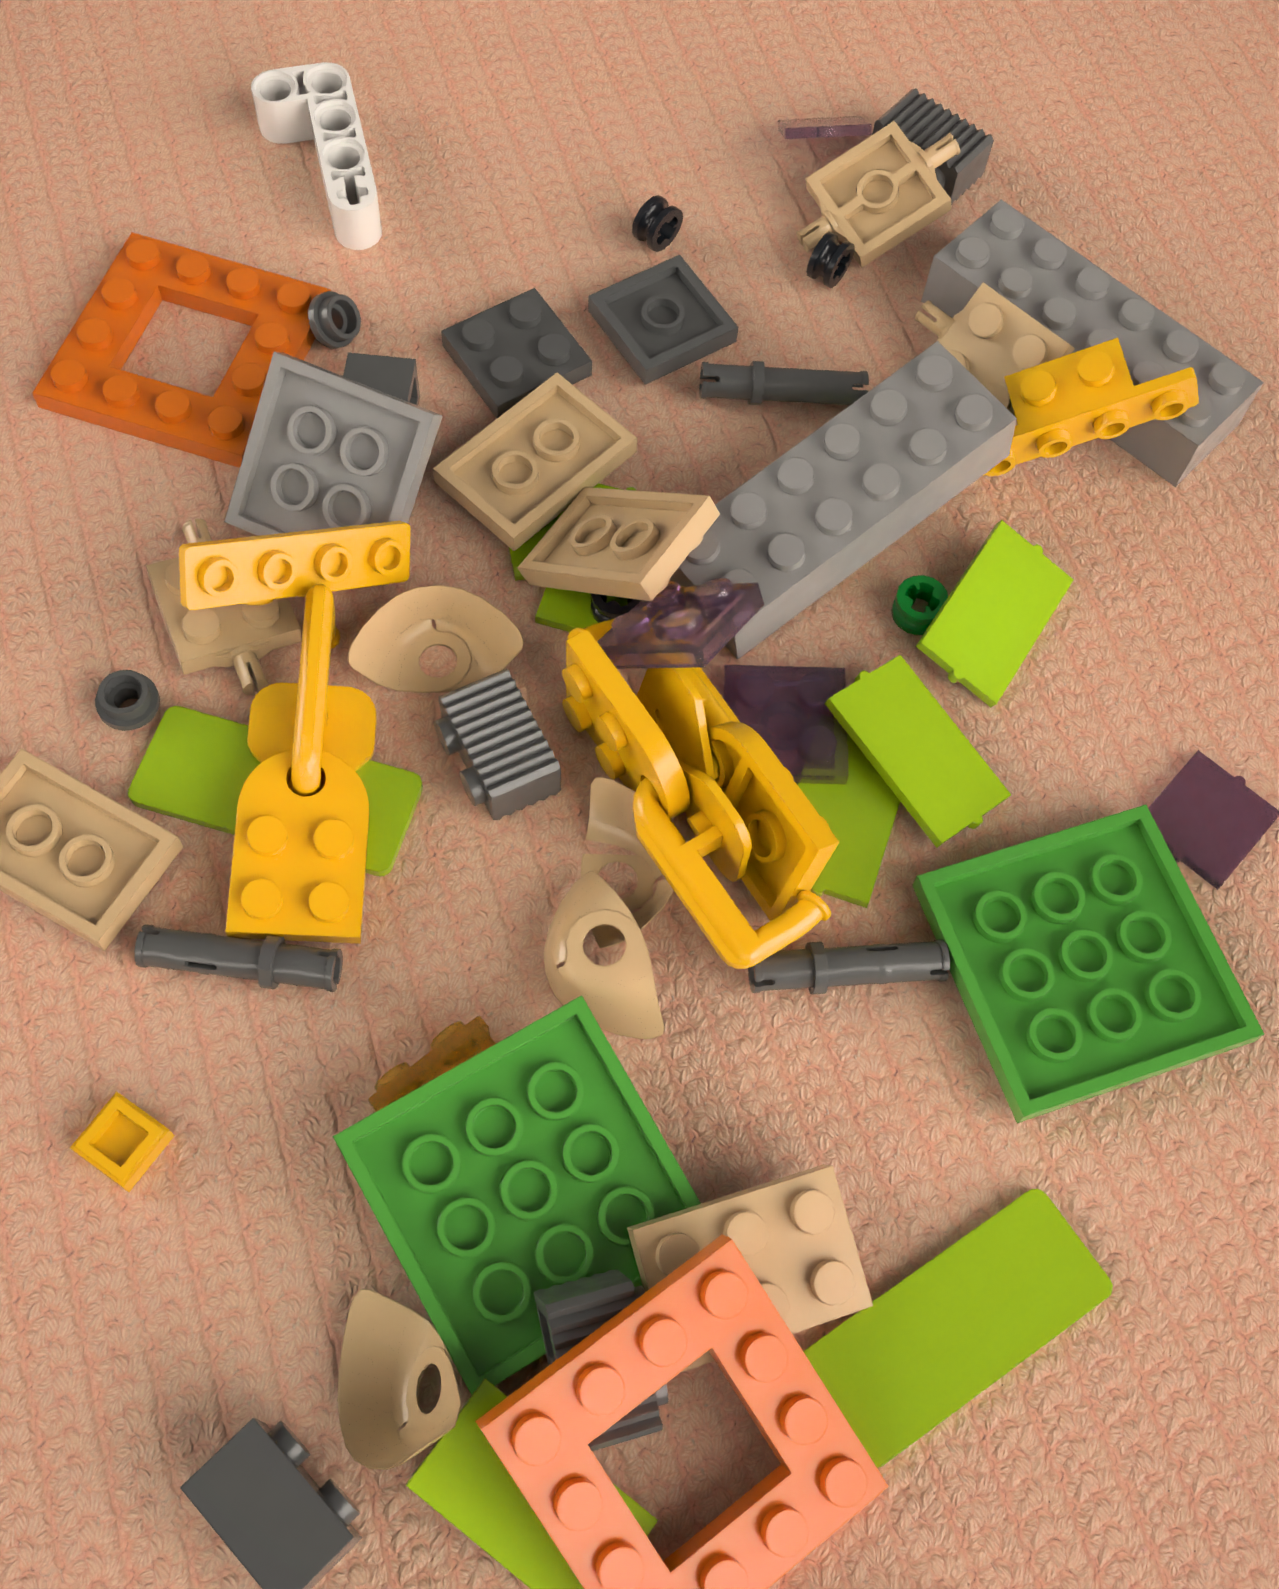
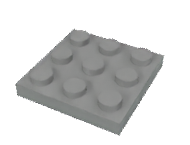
[224,352,442,586]

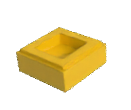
[70,1091,175,1192]

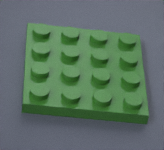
[912,805,1264,1123]
[333,995,701,1395]

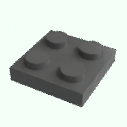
[588,255,739,385]
[441,288,592,418]

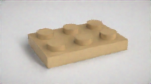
[433,372,637,551]
[518,487,720,601]
[0,748,183,951]
[627,1164,873,1373]

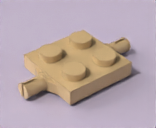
[796,121,960,268]
[915,282,1075,426]
[146,518,302,695]

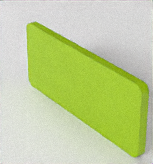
[128,706,423,877]
[803,1189,1113,1468]

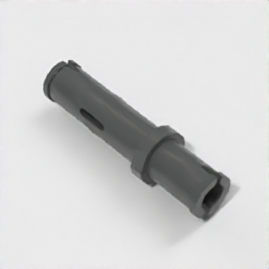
[699,361,869,405]
[134,924,343,992]
[748,939,950,994]

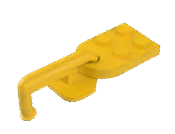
[225,584,376,944]
[567,612,839,921]
[562,629,831,969]

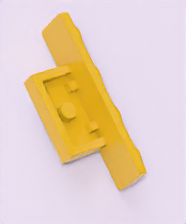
[983,337,1199,476]
[179,521,410,610]

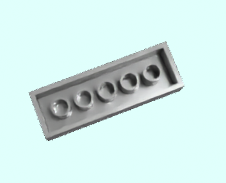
[921,199,1264,487]
[669,341,1017,660]

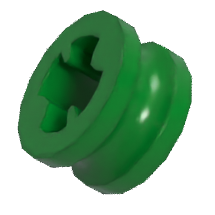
[891,575,948,635]

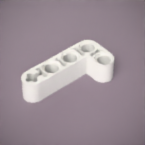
[251,62,382,250]

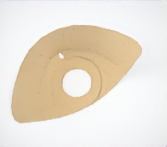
[348,585,524,693]
[581,777,674,948]
[543,871,665,1039]
[337,1289,461,1470]

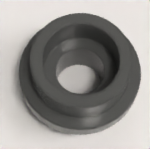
[308,291,361,349]
[95,670,160,731]

